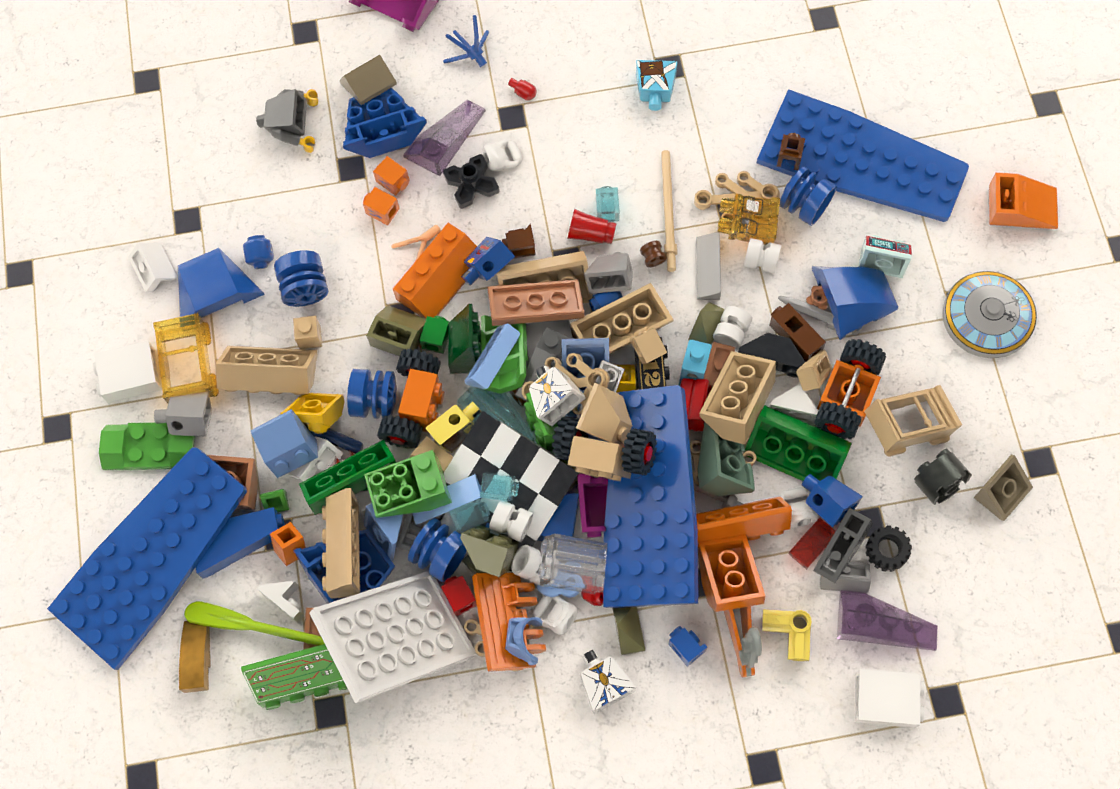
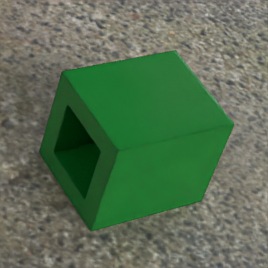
[419,316,449,354]

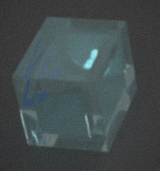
[596,186,620,222]
[480,472,519,501]
[449,499,490,534]

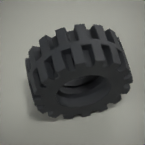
[865,525,912,572]

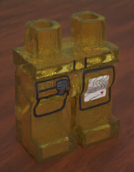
[717,194,780,245]

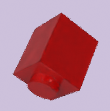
[441,575,477,617]

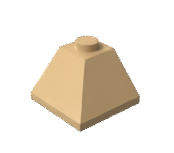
[576,383,632,446]

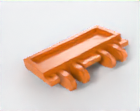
[472,573,546,672]

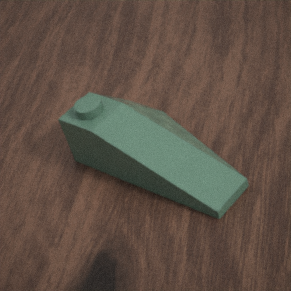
[698,421,755,496]

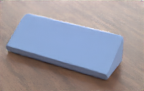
[465,323,520,389]
[413,474,484,525]

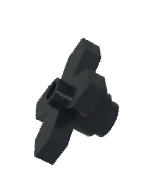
[443,154,500,209]

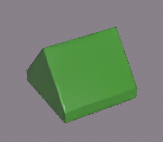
[260,489,289,512]

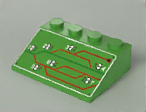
[241,644,348,710]

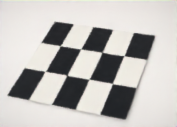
[432,411,578,573]

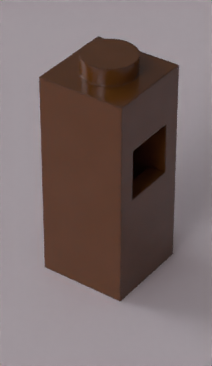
[769,303,826,362]

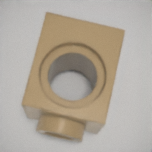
[630,326,667,364]

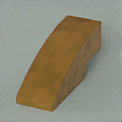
[179,621,211,693]

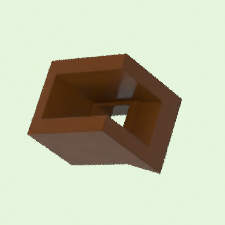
[777,133,805,170]
[502,223,536,259]

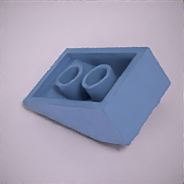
[561,338,609,408]

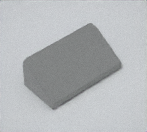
[820,562,871,593]

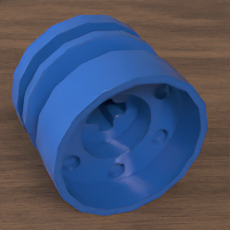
[779,166,837,226]
[274,250,329,307]
[347,369,397,419]
[408,518,467,582]

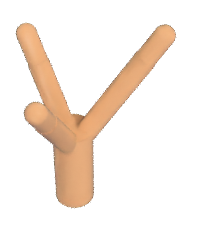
[391,225,441,261]

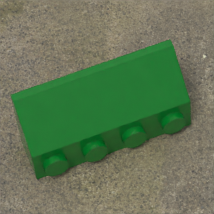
[743,405,852,481]
[299,440,397,515]

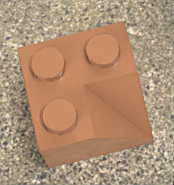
[208,455,258,510]

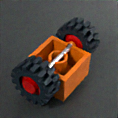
[814,339,886,440]
[377,349,445,449]

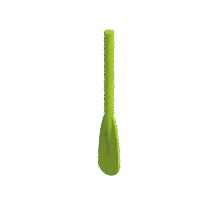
[184,601,325,646]

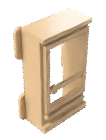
[864,385,962,457]

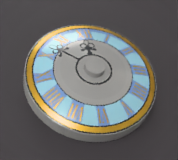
[943,271,1037,358]

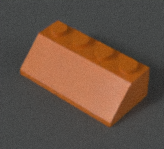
[393,222,477,318]
[696,496,792,542]

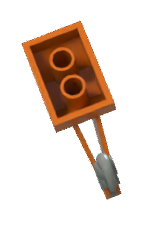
[698,534,765,677]

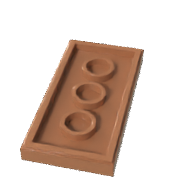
[488,279,584,326]

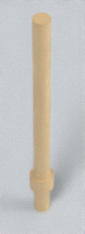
[661,150,678,272]

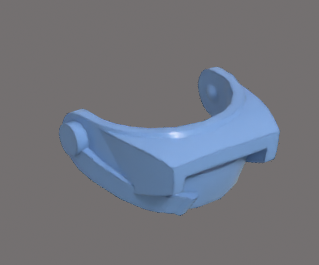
[505,617,543,665]

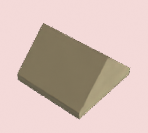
[339,55,397,105]
[974,454,1033,521]

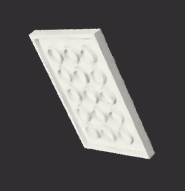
[309,571,477,703]

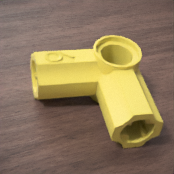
[762,609,812,661]

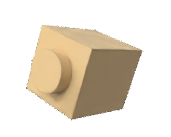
[293,316,322,349]

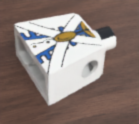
[529,366,586,426]
[580,649,636,714]

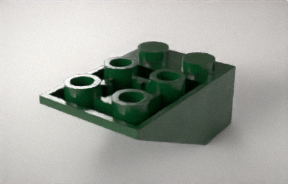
[448,304,481,374]

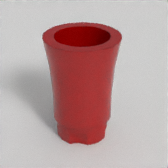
[567,208,617,244]

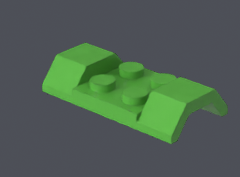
[481,315,528,394]
[99,422,195,470]

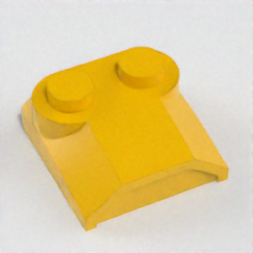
[280,393,345,434]

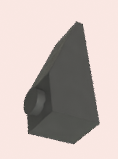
[516,327,567,401]
[813,508,873,583]

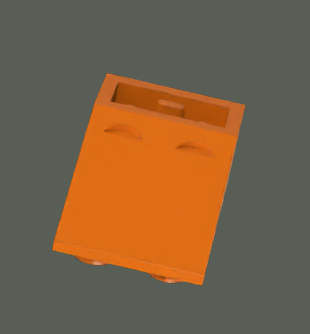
[989,172,1058,229]

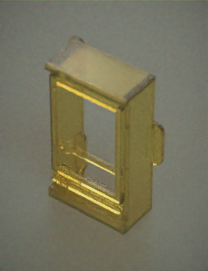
[153,313,219,404]

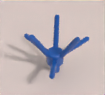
[443,15,489,68]

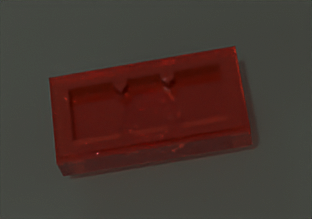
[788,517,836,570]

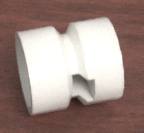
[744,238,781,273]
[713,306,753,349]
[489,500,533,542]
[511,545,558,587]

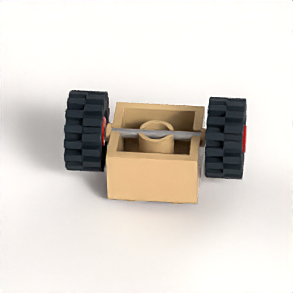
[552,416,657,482]

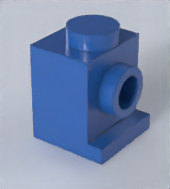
[668,626,707,667]

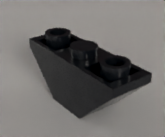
[738,333,805,378]

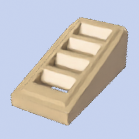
[796,350,833,391]

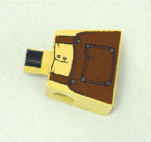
[426,401,482,453]

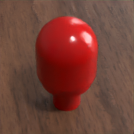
[508,78,537,100]

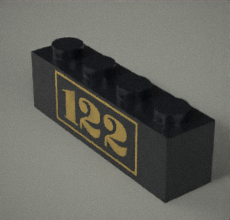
[634,337,670,390]

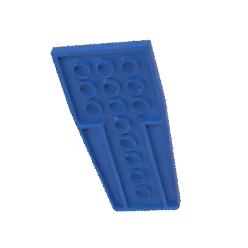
[756,89,969,222]
[603,385,698,608]
[47,447,247,670]

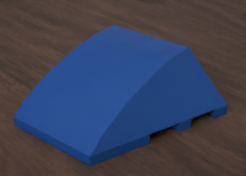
[343,88,427,158]
[178,248,265,331]
[811,266,898,340]
[293,529,395,604]

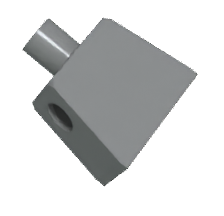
[584,252,633,294]
[154,392,212,436]

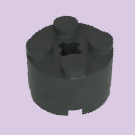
[914,448,972,505]

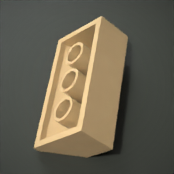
[496,251,593,304]
[570,283,674,354]
[215,346,317,395]
[699,351,776,444]
[322,488,360,598]

